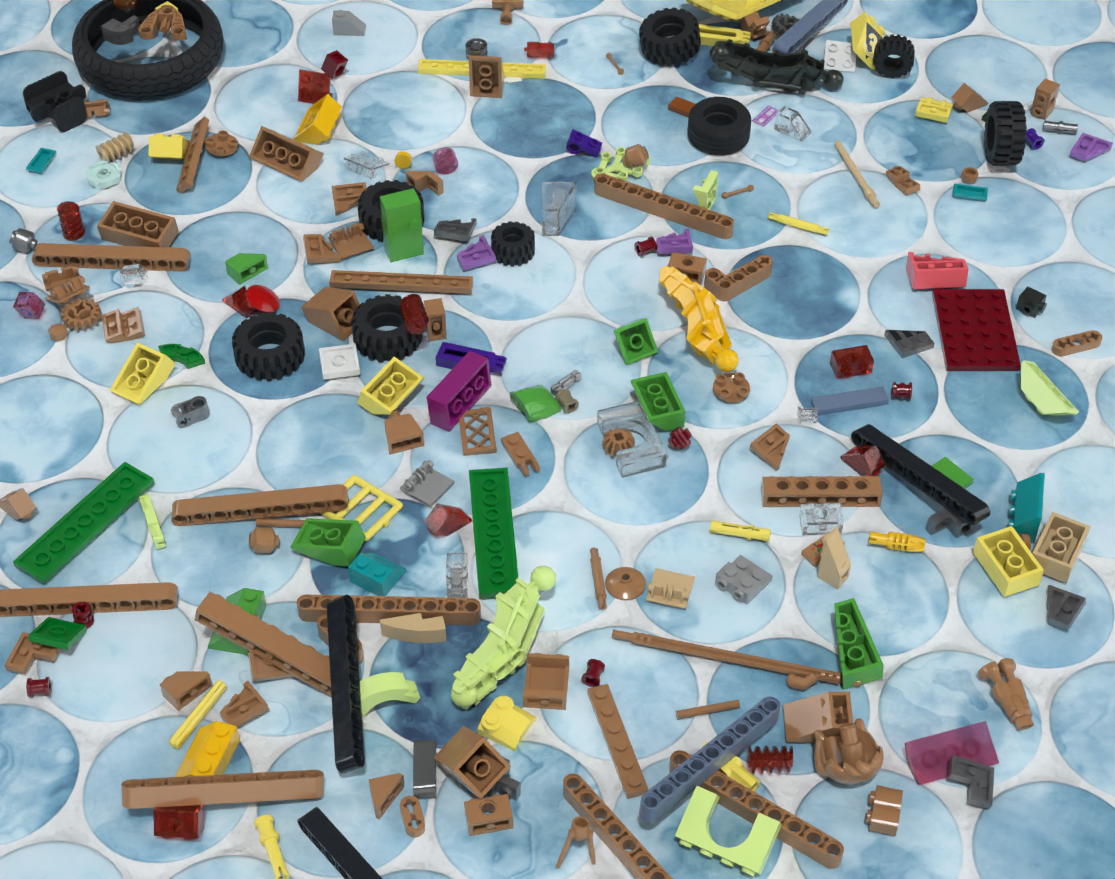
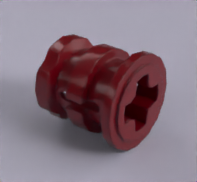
[891,382,912,401]
[72,602,94,629]

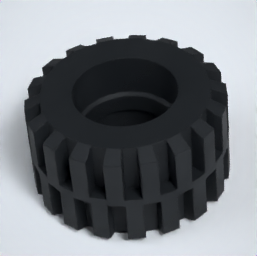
[873,34,915,78]
[491,221,535,267]

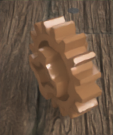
[61,297,102,331]

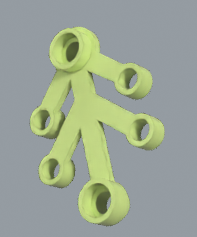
[591,147,650,181]

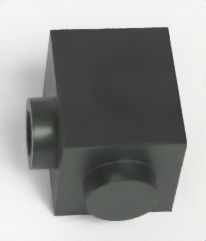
[1016,286,1047,318]

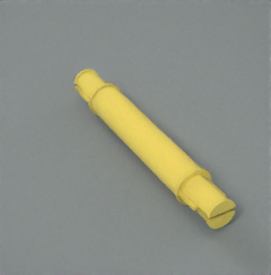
[768,212,829,235]

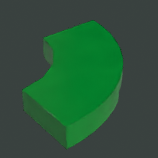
[158,344,205,369]

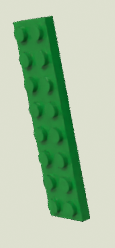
[13,462,155,585]
[469,467,518,599]

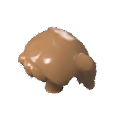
[814,718,884,785]

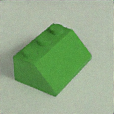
[631,372,685,431]
[208,588,266,655]

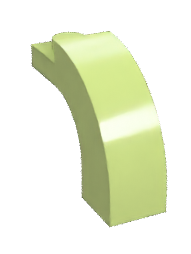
[360,672,420,718]

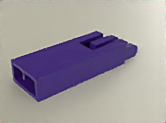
[435,342,507,374]

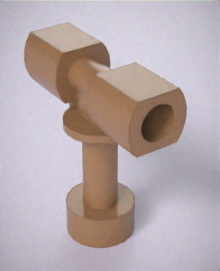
[492,0,524,25]

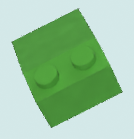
[290,518,366,566]

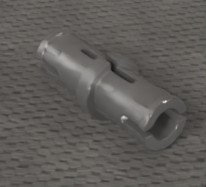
[1043,120,1078,134]

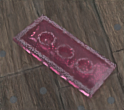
[904,721,999,785]

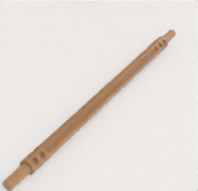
[612,629,861,687]

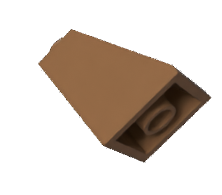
[301,287,360,341]
[433,726,511,799]

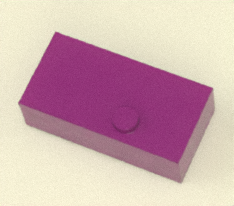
[426,351,492,431]

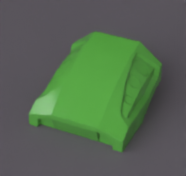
[510,385,562,422]

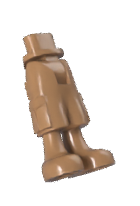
[978,658,1034,730]

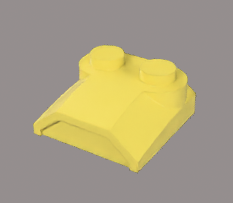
[478,696,537,751]

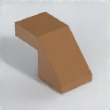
[406,171,444,196]

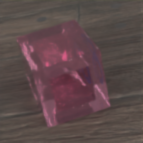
[13,292,45,319]

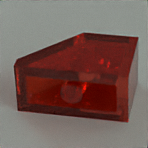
[840,445,886,476]
[424,503,472,536]

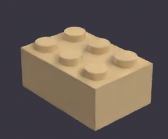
[1032,512,1091,583]

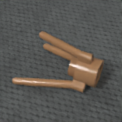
[556,816,596,869]

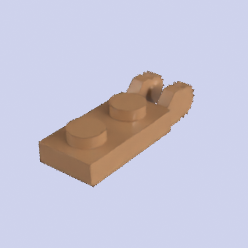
[501,432,540,476]

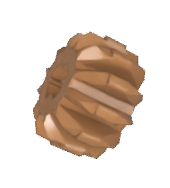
[602,427,635,459]

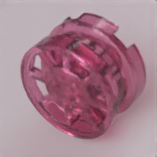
[432,147,458,174]

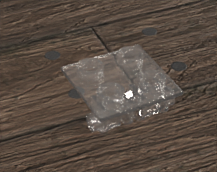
[344,151,390,179]

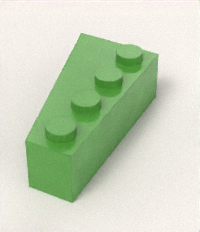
[834,598,883,690]

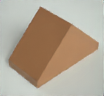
[369,773,404,819]

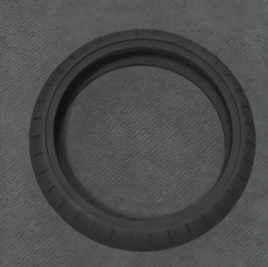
[72,0,223,100]

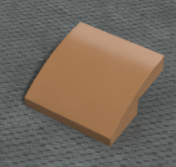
[102,307,145,343]

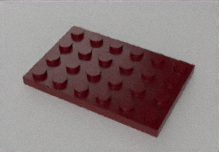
[932,289,1021,371]

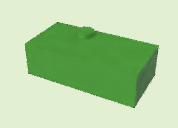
[380,188,424,263]

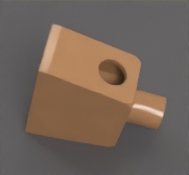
[384,411,424,455]

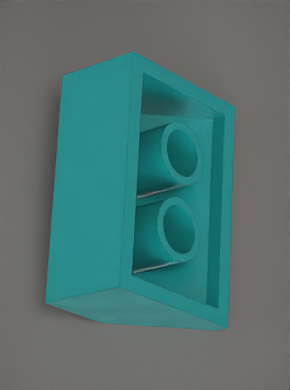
[1008,473,1045,543]

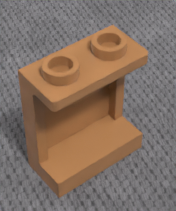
[523,653,570,710]

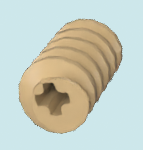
[95,132,134,163]

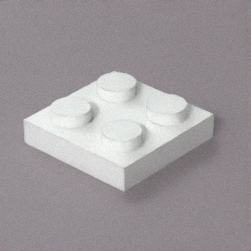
[319,344,360,380]

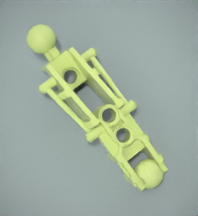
[451,565,556,710]

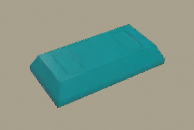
[26,147,56,174]
[953,183,988,202]

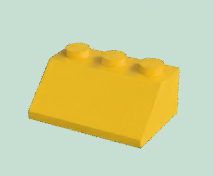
[293,94,342,145]
[175,721,240,777]

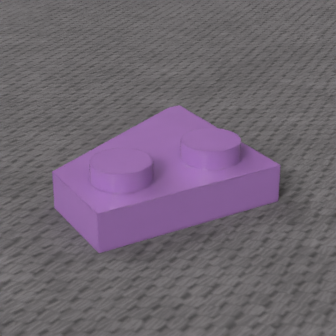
[1070,133,1113,161]

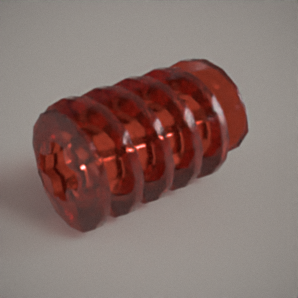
[57,201,85,241]
[400,294,429,334]
[747,746,793,774]

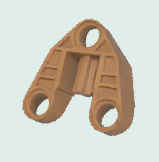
[138,5,187,40]

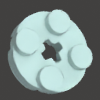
[86,161,121,190]

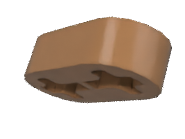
[400,796,425,838]

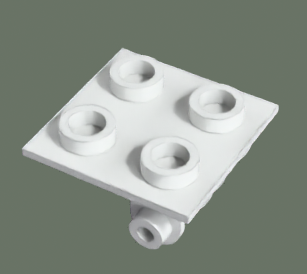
[824,40,857,73]

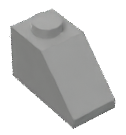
[332,10,366,36]

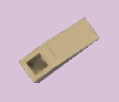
[817,527,851,589]

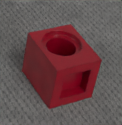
[321,50,348,79]

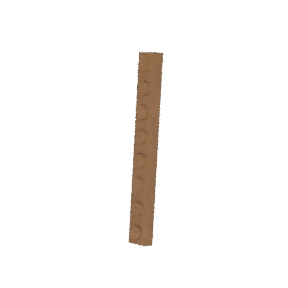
[329,270,473,294]

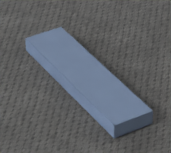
[811,386,889,415]

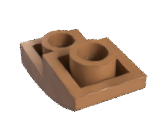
[886,166,920,196]

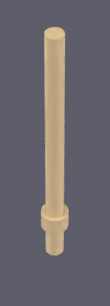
[834,141,880,208]

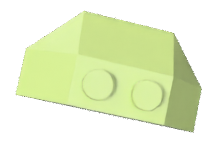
[1021,360,1079,416]

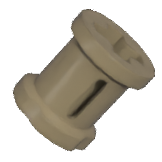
[555,389,579,414]

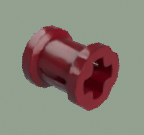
[634,236,657,257]
[581,659,605,687]
[26,677,52,697]

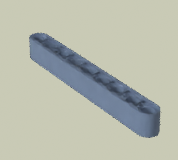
[772,0,848,54]
[639,696,781,822]

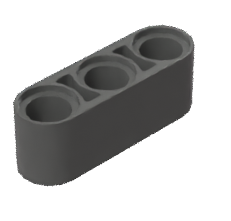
[413,740,436,798]

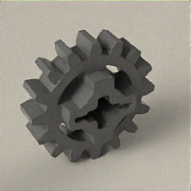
[771,13,800,36]

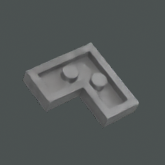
[948,756,994,809]

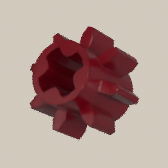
[668,426,692,450]

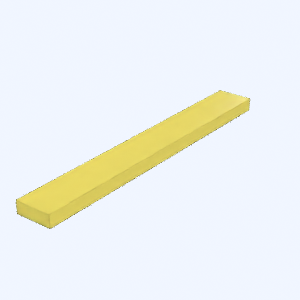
[418,59,546,79]

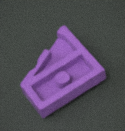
[656,228,693,255]
[457,235,496,271]

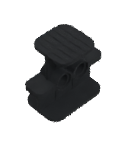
[23,71,87,132]

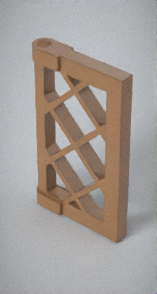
[459,407,497,456]

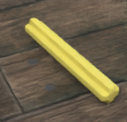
[169,680,227,749]

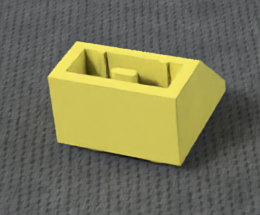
[148,133,190,159]

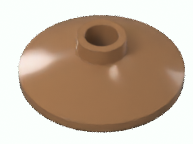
[605,567,646,601]

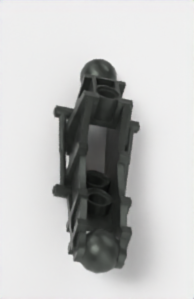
[710,39,844,93]

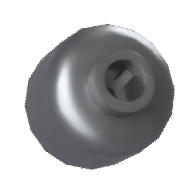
[9,228,38,253]

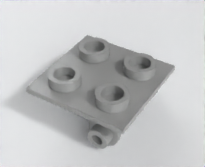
[400,460,454,506]

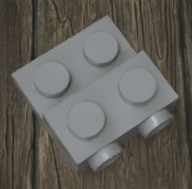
[715,555,773,605]

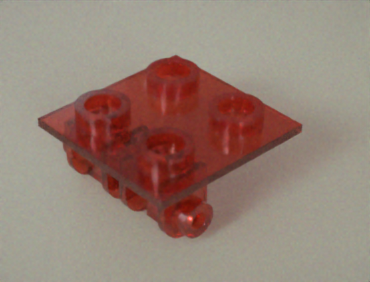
[298,69,333,104]

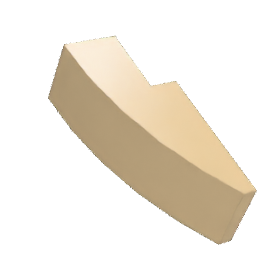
[380,613,447,643]

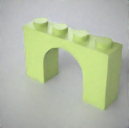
[675,786,782,877]

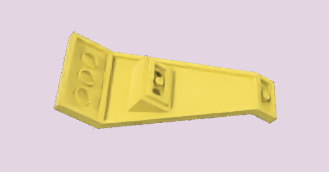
[685,0,781,21]

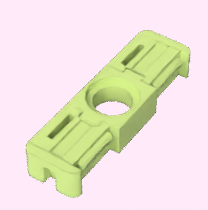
[139,494,166,550]

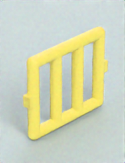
[319,475,403,541]

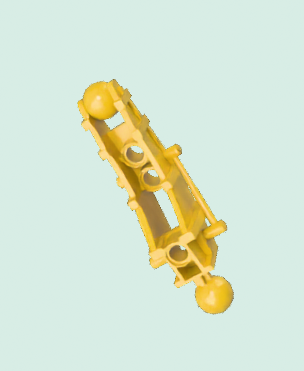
[659,265,739,372]

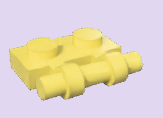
[915,97,953,123]

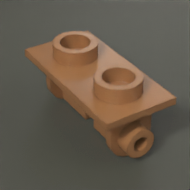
[84,99,110,118]
[42,265,80,290]

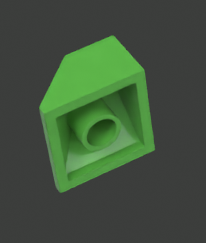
[613,318,658,365]

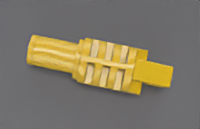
[868,531,926,552]

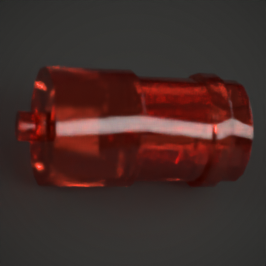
[524,41,554,58]

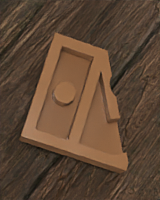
[332,182,367,216]
[303,234,341,263]
[749,423,790,471]
[220,681,269,727]

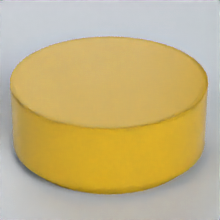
[394,151,412,169]

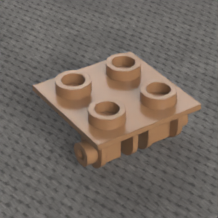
[328,222,374,259]
[45,276,90,304]

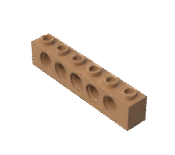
[761,476,883,507]

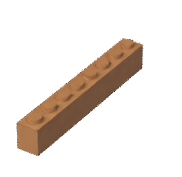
[195,592,331,697]

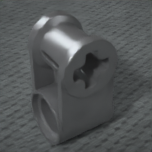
[171,396,210,428]

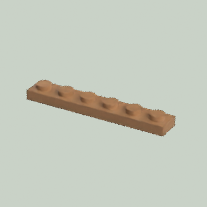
[176,116,209,194]
[587,684,648,799]

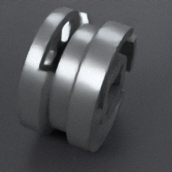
[465,38,488,60]

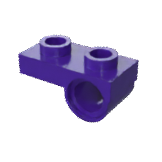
[566,129,602,158]

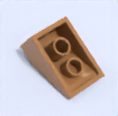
[469,55,504,98]

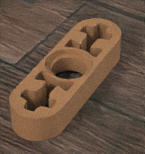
[1051,330,1102,357]

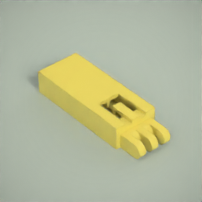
[699,24,751,46]

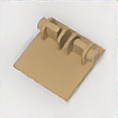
[646,568,695,609]

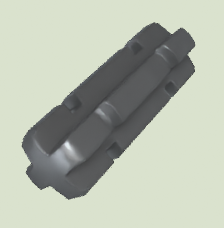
[550,370,581,396]

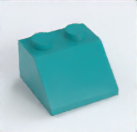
[348,552,406,596]

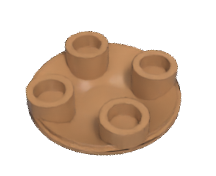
[205,130,239,156]
[713,372,750,403]

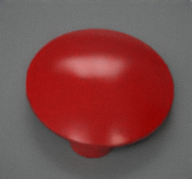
[246,285,280,314]

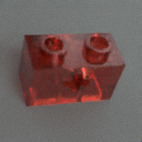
[830,345,874,379]
[153,805,204,840]

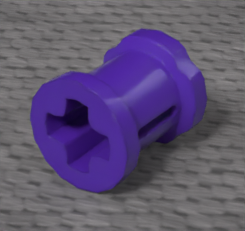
[1026,128,1045,150]

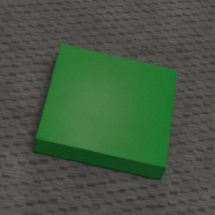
[28,617,86,650]

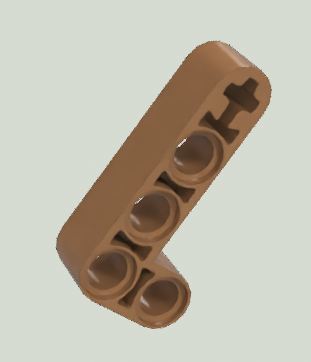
[704,255,773,302]

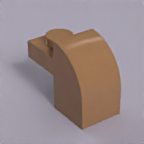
[739,12,770,40]

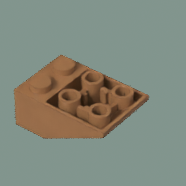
[783,692,854,743]

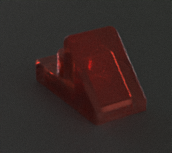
[222,286,258,319]

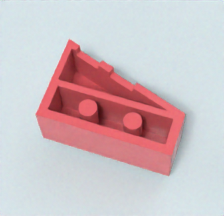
[906,252,969,290]

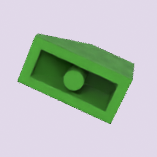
[225,253,268,285]

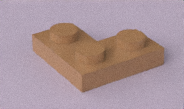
[5,632,61,675]

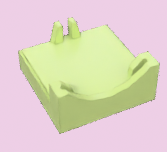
[693,170,719,210]

